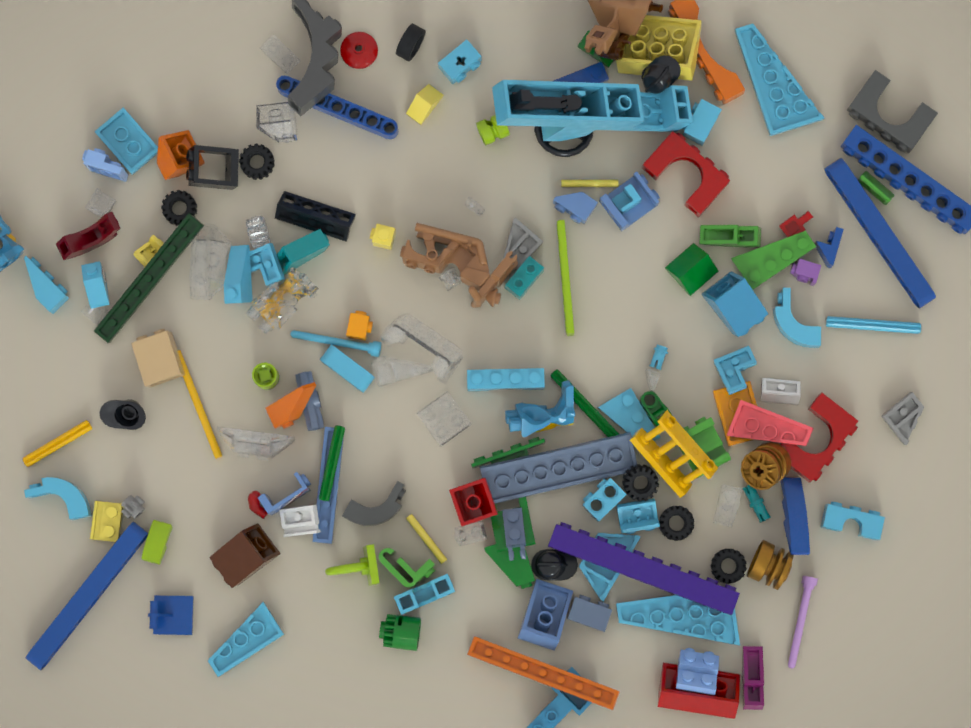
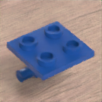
[148,595,194,635]

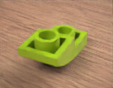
[141,520,172,565]

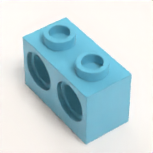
[582,478,627,522]

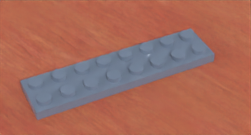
[480,432,637,503]

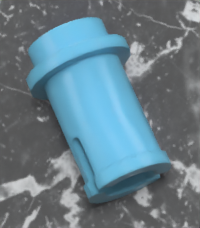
[649,345,668,370]

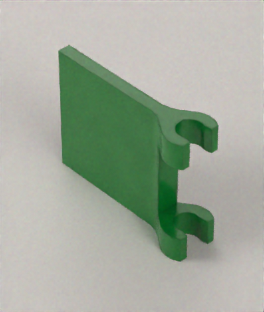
[491,496,536,552]

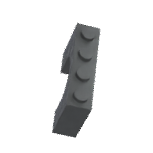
[847,70,938,153]

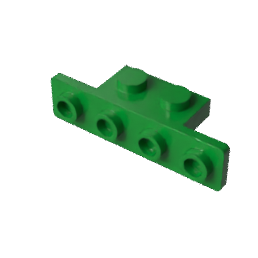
[471,437,545,469]

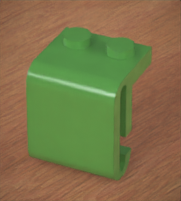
[678,416,731,478]
[379,548,436,588]

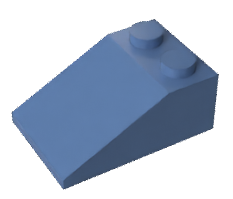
[518,579,573,650]

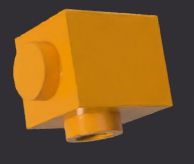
[346,311,373,341]

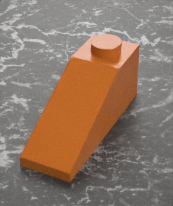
[266,382,316,429]

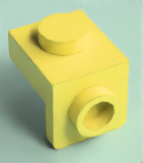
[133,235,164,267]

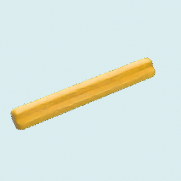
[22,420,92,467]

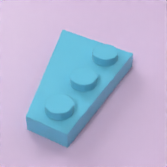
[598,388,660,441]

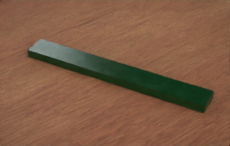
[94,213,205,343]

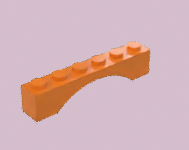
[668,0,745,105]

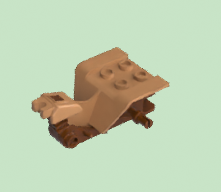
[584,0,663,60]

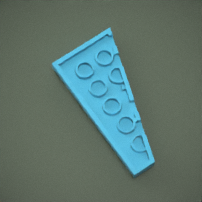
[616,595,740,646]

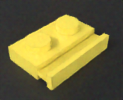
[90,501,123,542]

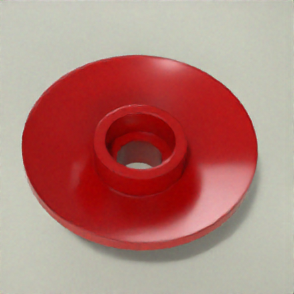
[340,32,378,69]

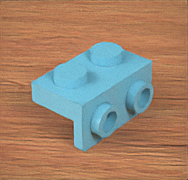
[616,498,660,534]

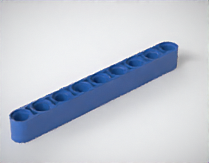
[824,158,936,309]
[25,522,148,671]

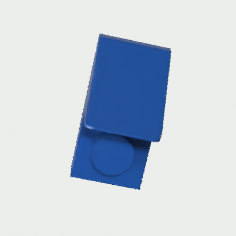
[814,227,844,268]

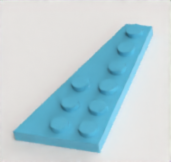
[735,24,825,136]

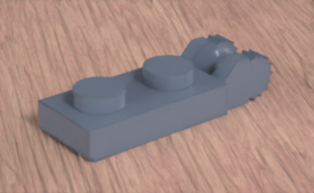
[502,507,526,561]

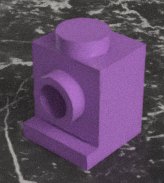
[790,259,821,286]

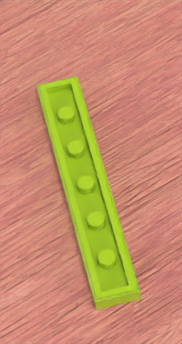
[557,220,574,336]

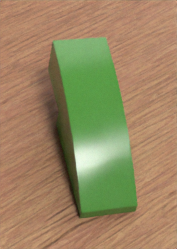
[699,225,761,248]

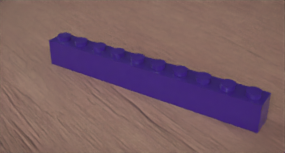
[548,522,740,615]

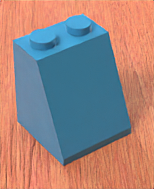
[702,271,768,337]

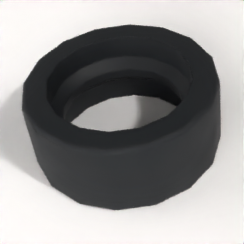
[396,23,426,62]

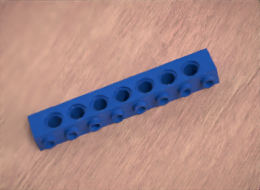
[840,125,971,235]

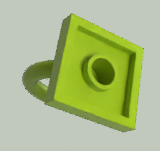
[325,544,380,586]

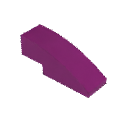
[742,646,764,710]

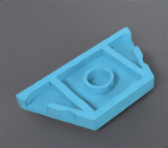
[579,533,640,602]

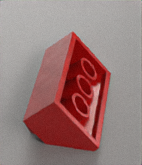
[657,663,740,719]

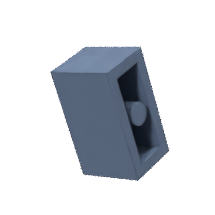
[567,595,612,632]

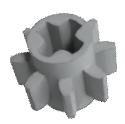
[121,495,145,519]

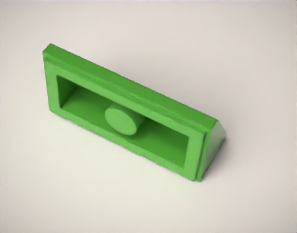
[858,171,894,205]

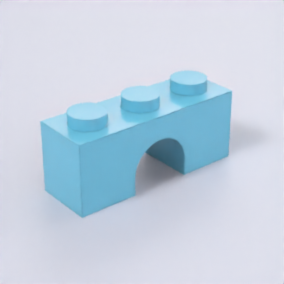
[820,501,885,540]
[394,574,456,615]

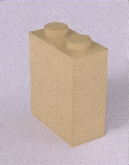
[131,329,185,388]

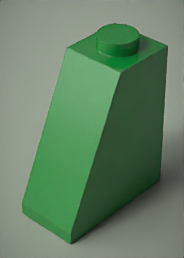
[484,544,535,589]

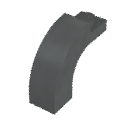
[342,481,406,526]

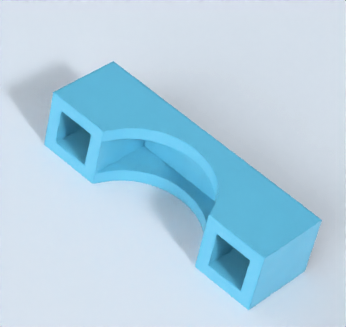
[467,368,545,391]

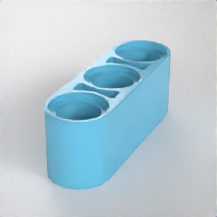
[319,344,375,393]

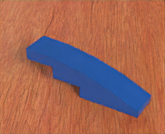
[780,477,810,555]

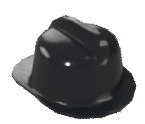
[641,55,681,94]
[99,399,146,430]
[531,549,578,580]

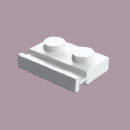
[280,505,321,537]

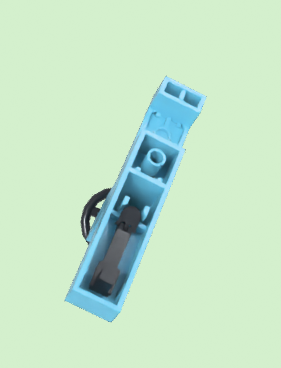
[492,80,693,157]

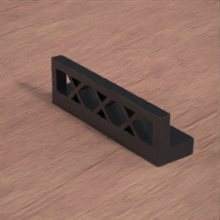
[275,191,356,242]

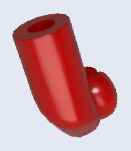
[248,491,268,519]

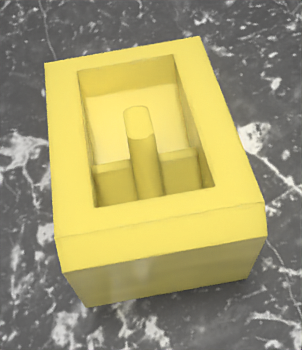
[406,84,444,125]

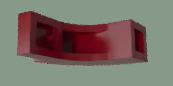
[56,212,121,260]

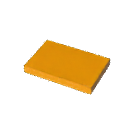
[712,381,757,447]

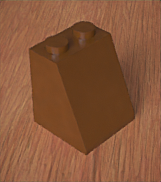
[209,523,281,588]

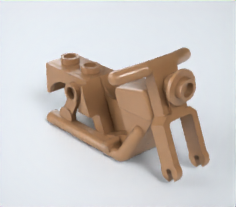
[400,223,518,308]

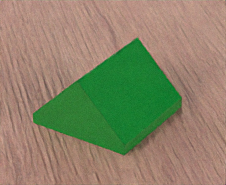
[665,243,719,296]

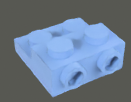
[82,148,128,182]
[676,648,719,695]

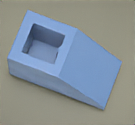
[553,192,598,224]

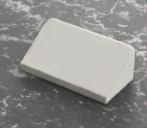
[760,378,801,405]

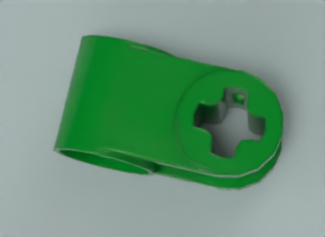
[640,391,672,427]

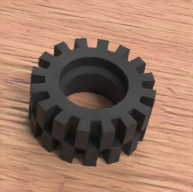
[239,143,275,180]
[161,190,197,226]
[622,464,659,502]
[659,505,695,541]
[711,548,747,584]

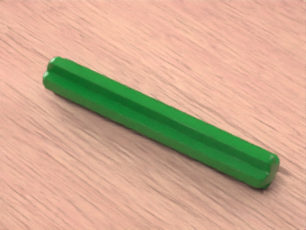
[319,425,345,501]

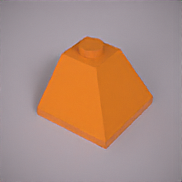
[157,130,205,180]

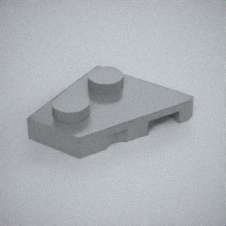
[503,218,543,270]
[881,392,924,445]

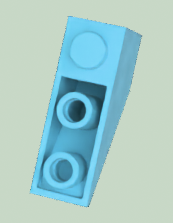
[24,256,69,314]

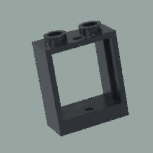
[186,145,239,190]

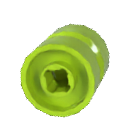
[476,114,510,146]
[252,362,279,390]

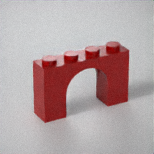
[642,131,730,217]
[780,393,858,482]

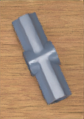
[295,371,324,431]

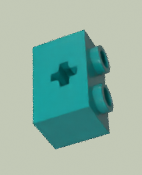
[505,256,544,300]

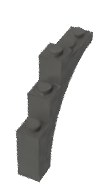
[288,0,342,116]

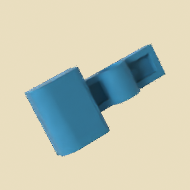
[526,667,592,728]

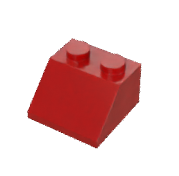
[449,477,498,527]

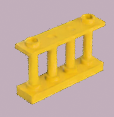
[629,410,718,498]

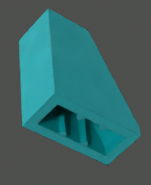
[277,229,330,275]

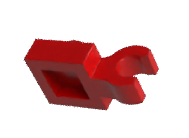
[779,211,813,237]

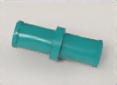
[742,485,771,523]

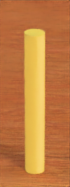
[561,179,618,187]
[406,514,447,564]

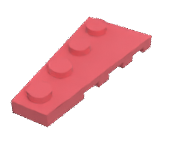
[726,400,814,446]

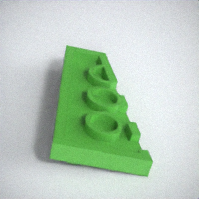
[731,231,816,290]

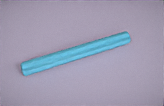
[826,316,921,334]

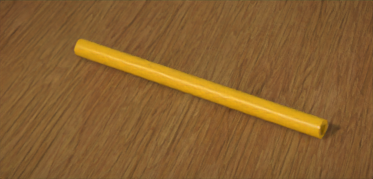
[178,350,222,459]

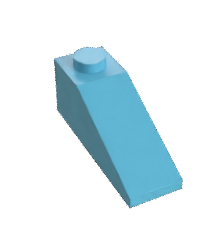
[224,245,253,304]

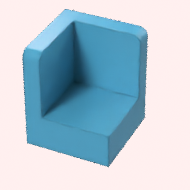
[612,184,642,215]

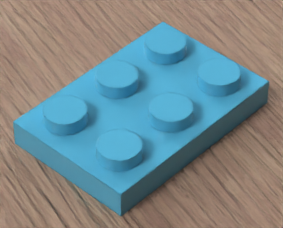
[95,107,158,175]

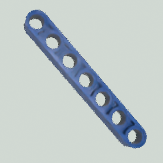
[276,75,399,139]

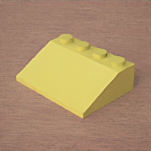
[616,15,702,81]

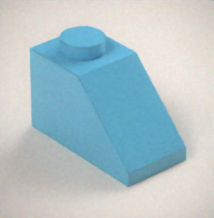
[81,261,110,309]

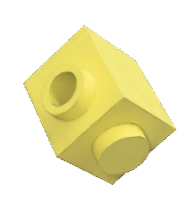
[370,224,396,250]

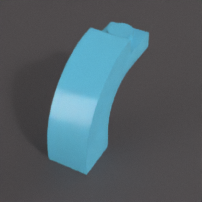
[773,288,821,348]
[24,477,92,520]

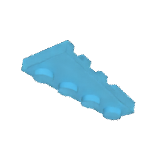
[208,602,284,677]

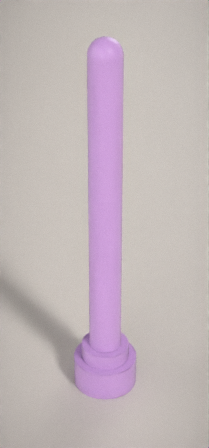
[788,575,818,669]

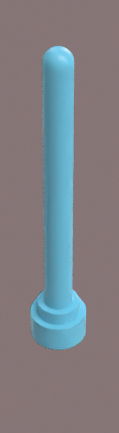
[290,330,382,357]

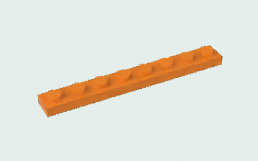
[467,636,620,710]

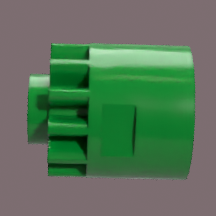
[379,614,421,651]

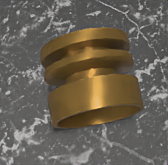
[741,442,791,490]
[747,540,794,590]

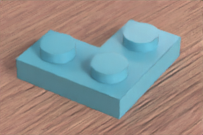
[250,243,285,286]
[714,346,757,395]

